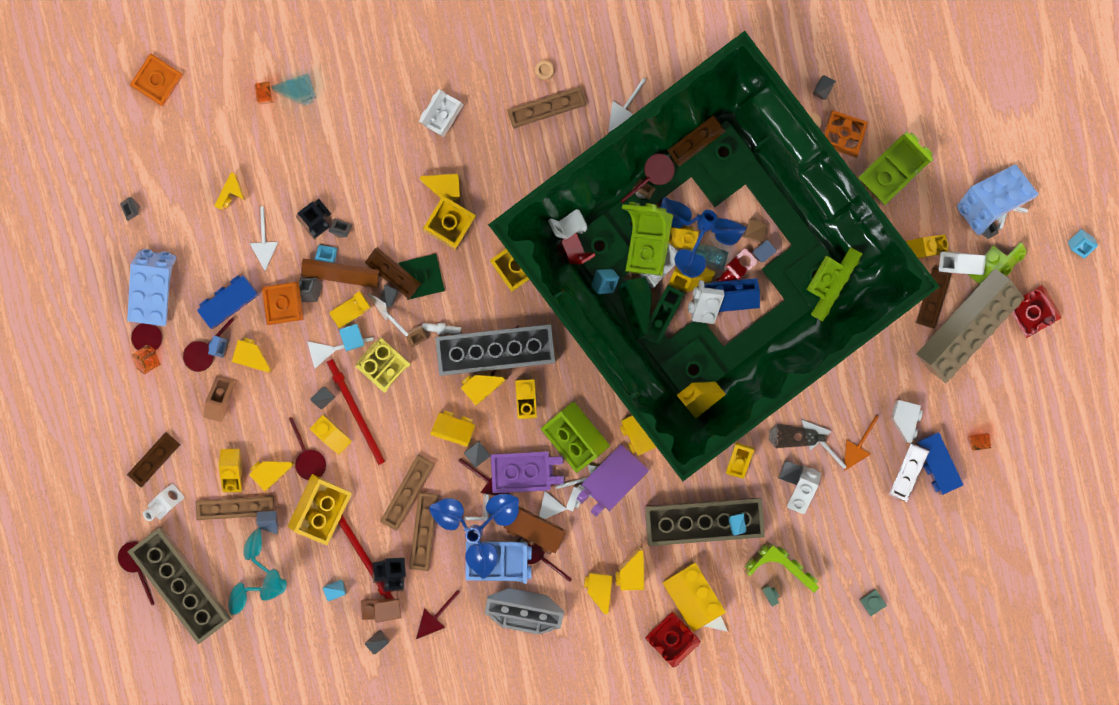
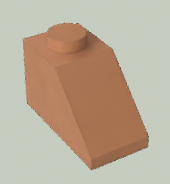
[203,375,235,422]

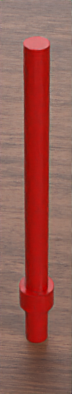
[326,359,385,465]
[338,515,394,599]

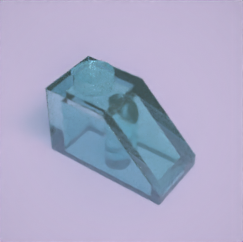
[271,74,317,105]
[689,243,729,271]

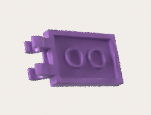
[576,444,649,517]
[491,451,564,493]

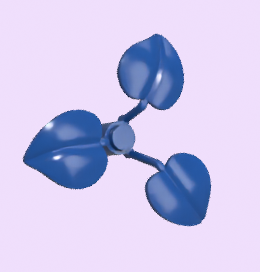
[661,197,747,278]
[429,494,519,579]

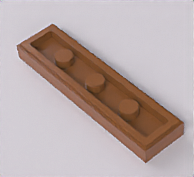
[301,258,379,288]

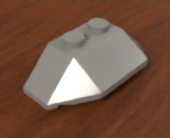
[484,588,564,635]

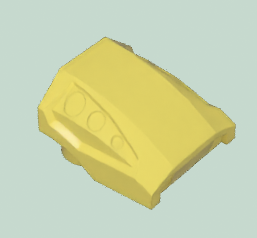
[355,337,411,393]

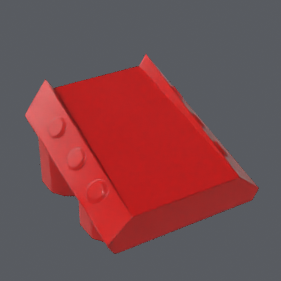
[1012,285,1062,338]
[645,612,701,668]

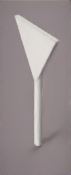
[307,337,374,369]
[520,491,566,542]

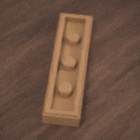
[507,87,586,129]
[380,454,435,531]
[409,492,438,571]
[195,496,274,520]

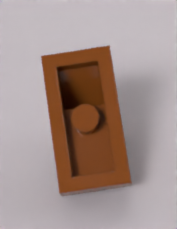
[361,599,401,623]

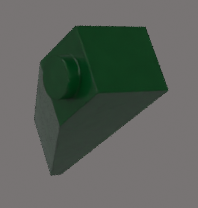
[618,277,652,341]
[643,285,685,346]

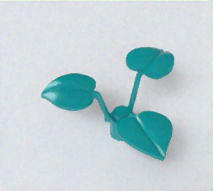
[228,528,287,616]

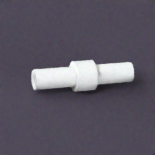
[422,323,461,335]

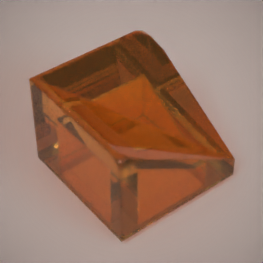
[255,82,274,105]
[132,345,161,374]
[967,433,991,451]

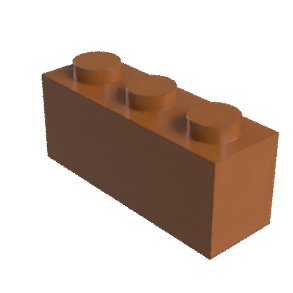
[504,506,567,554]

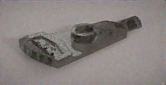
[769,423,827,448]

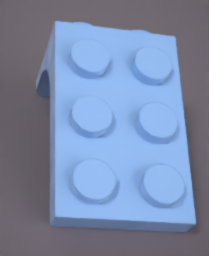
[957,164,1038,235]
[127,249,176,326]
[466,541,532,584]

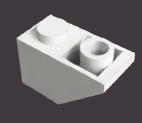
[939,252,986,275]
[891,400,923,443]

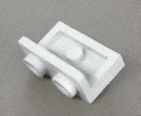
[419,89,464,137]
[688,280,724,324]

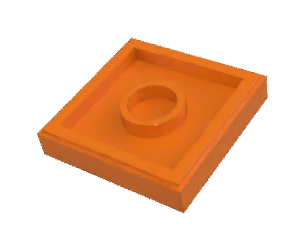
[130,53,183,107]
[262,282,304,325]

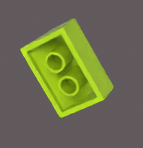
[540,401,610,473]

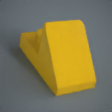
[214,172,246,211]
[725,442,755,479]

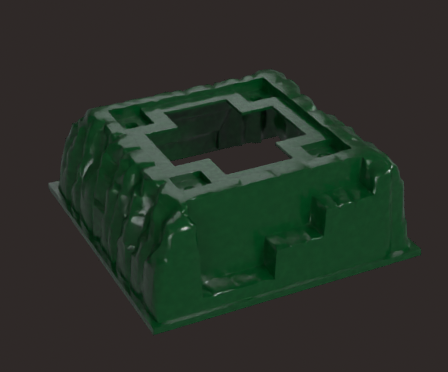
[488,31,940,482]

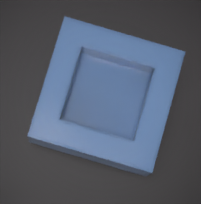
[208,336,229,358]

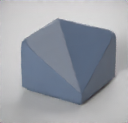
[752,240,777,262]
[256,511,279,534]

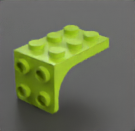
[858,132,934,206]
[622,202,673,276]
[744,543,820,593]

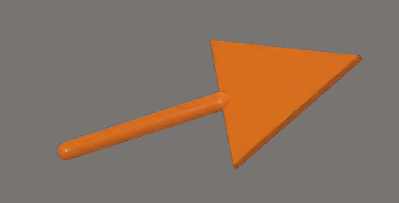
[844,415,879,471]

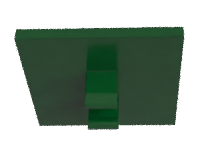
[399,254,445,300]

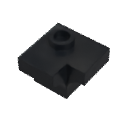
[296,199,331,240]
[372,558,406,592]

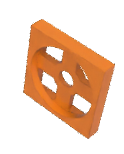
[824,110,868,158]

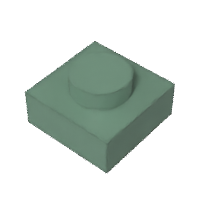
[761,585,780,607]
[859,589,887,616]

